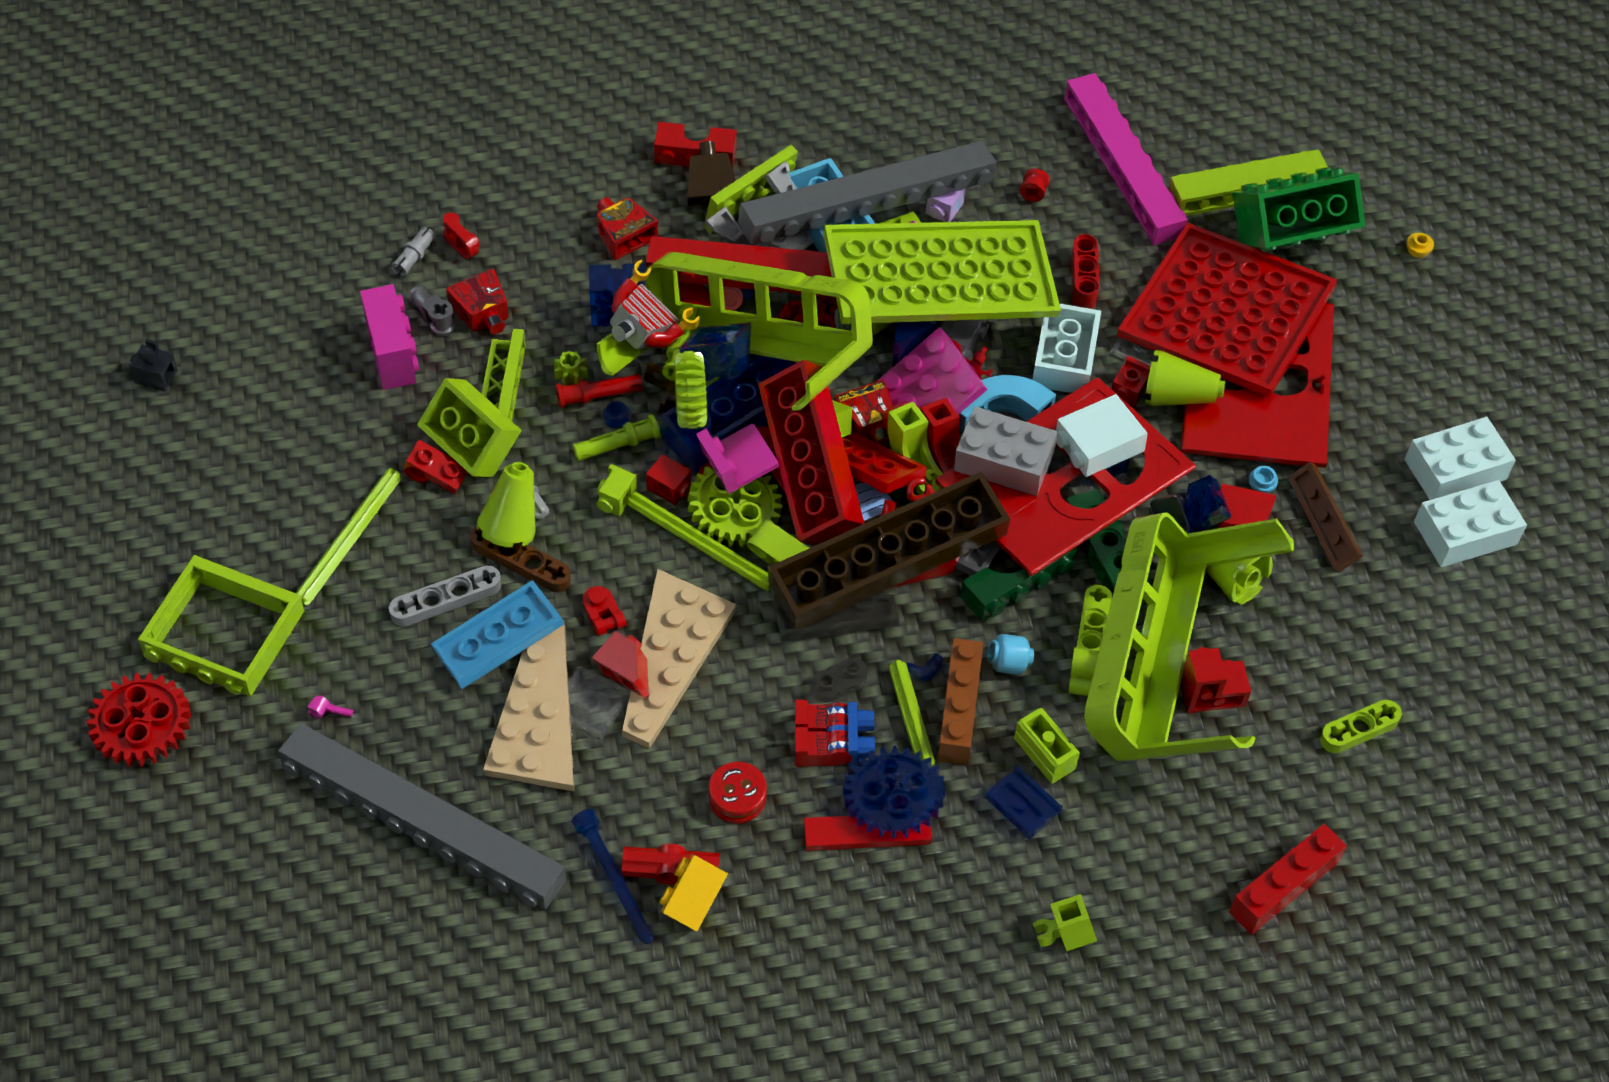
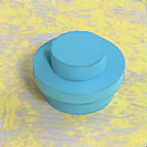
[1249,466,1278,493]

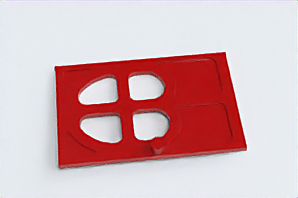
[1181,303,1334,468]
[935,377,1196,576]

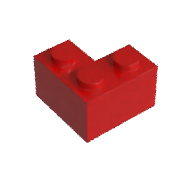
[1180,647,1251,713]

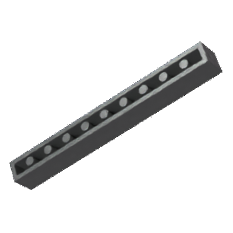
[738,141,997,245]
[278,723,566,911]

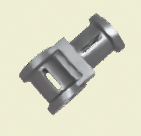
[406,285,456,337]

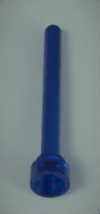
[572,809,653,944]

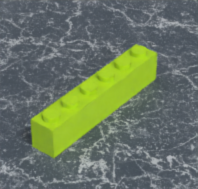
[1168,149,1328,216]

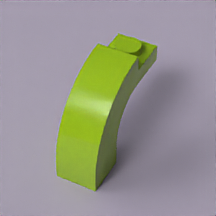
[887,402,943,495]

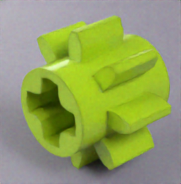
[554,351,588,385]

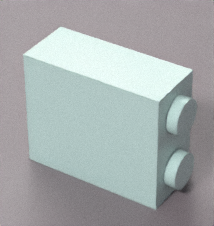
[1056,394,1148,477]

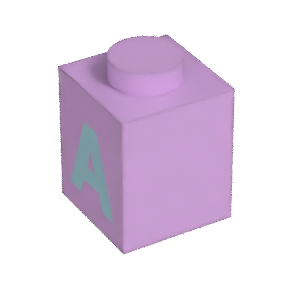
[925,189,965,222]

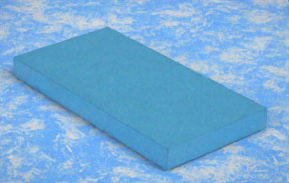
[430,580,564,689]

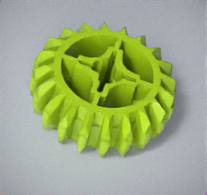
[674,351,707,429]

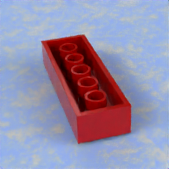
[758,360,865,546]

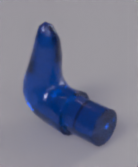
[906,653,944,681]

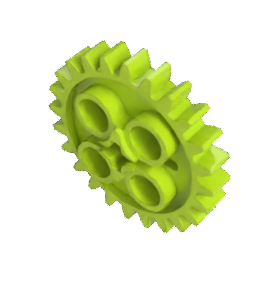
[687,466,783,548]

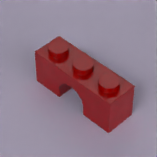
[654,122,737,170]

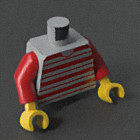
[610,260,700,349]

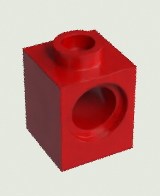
[646,454,692,506]

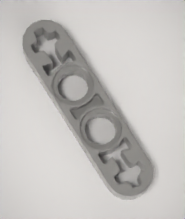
[389,566,502,627]

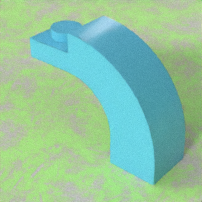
[959,375,1056,433]

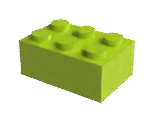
[417,378,522,477]

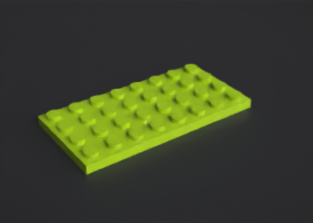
[823,220,1061,324]

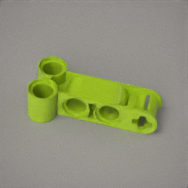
[1068,585,1112,696]

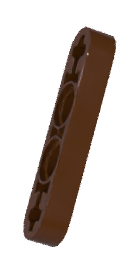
[470,526,571,592]

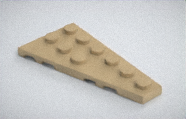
[622,569,736,749]
[483,620,575,792]

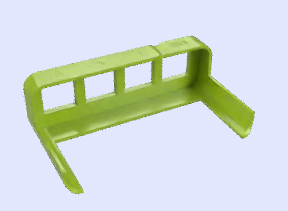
[596,252,873,411]
[1084,513,1294,762]

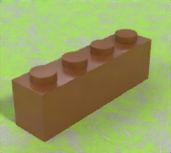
[937,638,984,765]

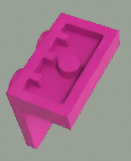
[696,424,779,494]

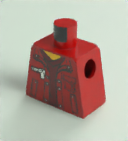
[446,268,509,335]

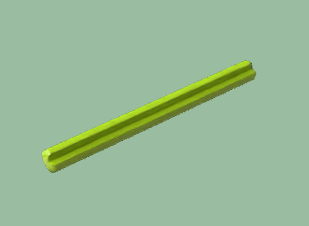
[296,468,401,606]
[627,492,771,591]

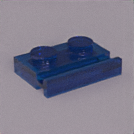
[985,766,1063,839]

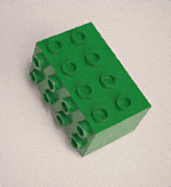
[1232,167,1366,251]

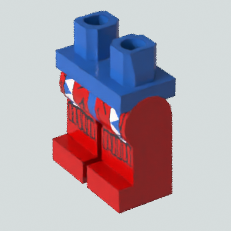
[795,700,875,767]

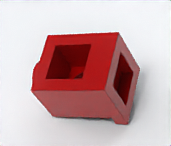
[1111,356,1151,407]

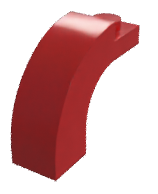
[920,398,960,473]

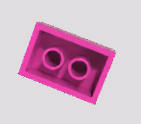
[360,284,420,390]

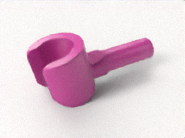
[308,695,354,719]

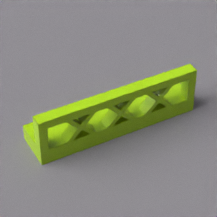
[482,329,526,421]

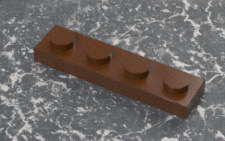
[1288,462,1363,572]

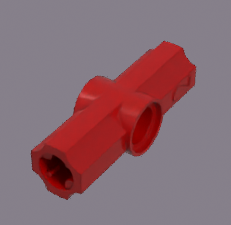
[622,844,720,885]

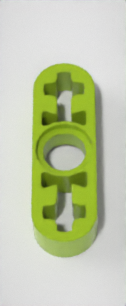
[1320,700,1402,753]

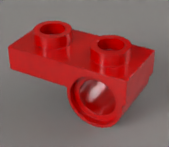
[404,440,467,495]

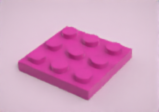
[876,327,988,415]

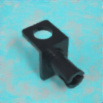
[1150,494,1191,534]

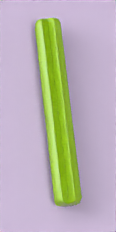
[889,660,935,770]

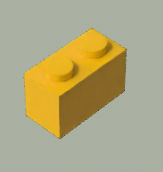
[659,854,728,931]

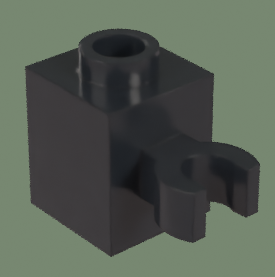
[129,339,178,392]

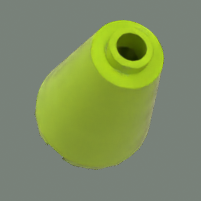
[1145,350,1225,406]
[476,462,536,547]
[1206,556,1273,604]

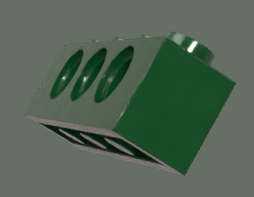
[1066,488,1150,601]

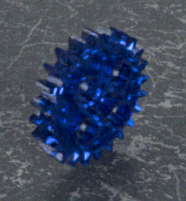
[843,746,945,838]

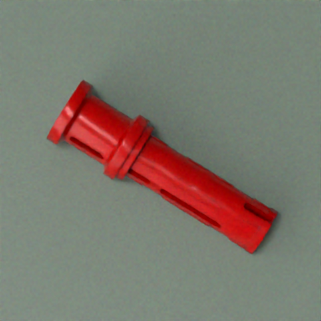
[555,374,643,409]

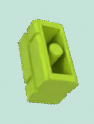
[1014,708,1080,784]

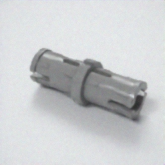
[392,227,436,276]

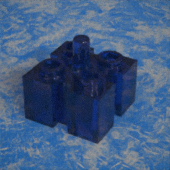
[589,263,646,327]

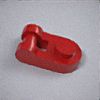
[443,212,480,260]
[583,586,627,637]

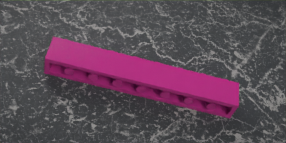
[1064,73,1187,246]

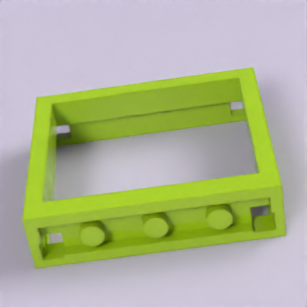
[138,555,304,697]

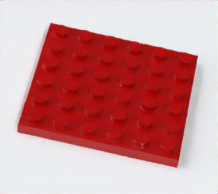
[1117,222,1337,397]

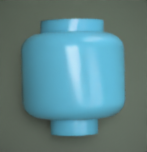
[987,634,1034,675]

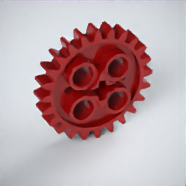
[86,672,192,767]

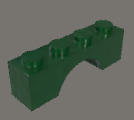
[960,547,1077,622]

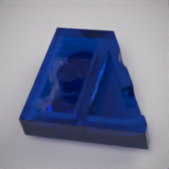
[1184,475,1231,534]

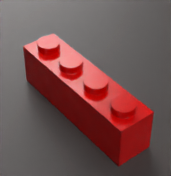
[1229,823,1347,935]

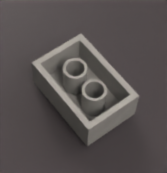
[954,406,1058,496]

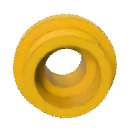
[1406,233,1434,258]

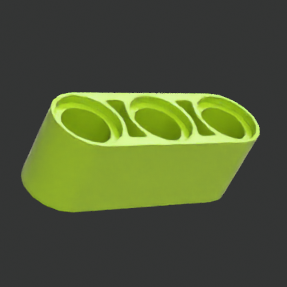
[746,520,809,565]

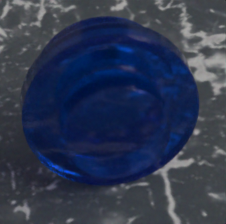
[603,401,631,429]

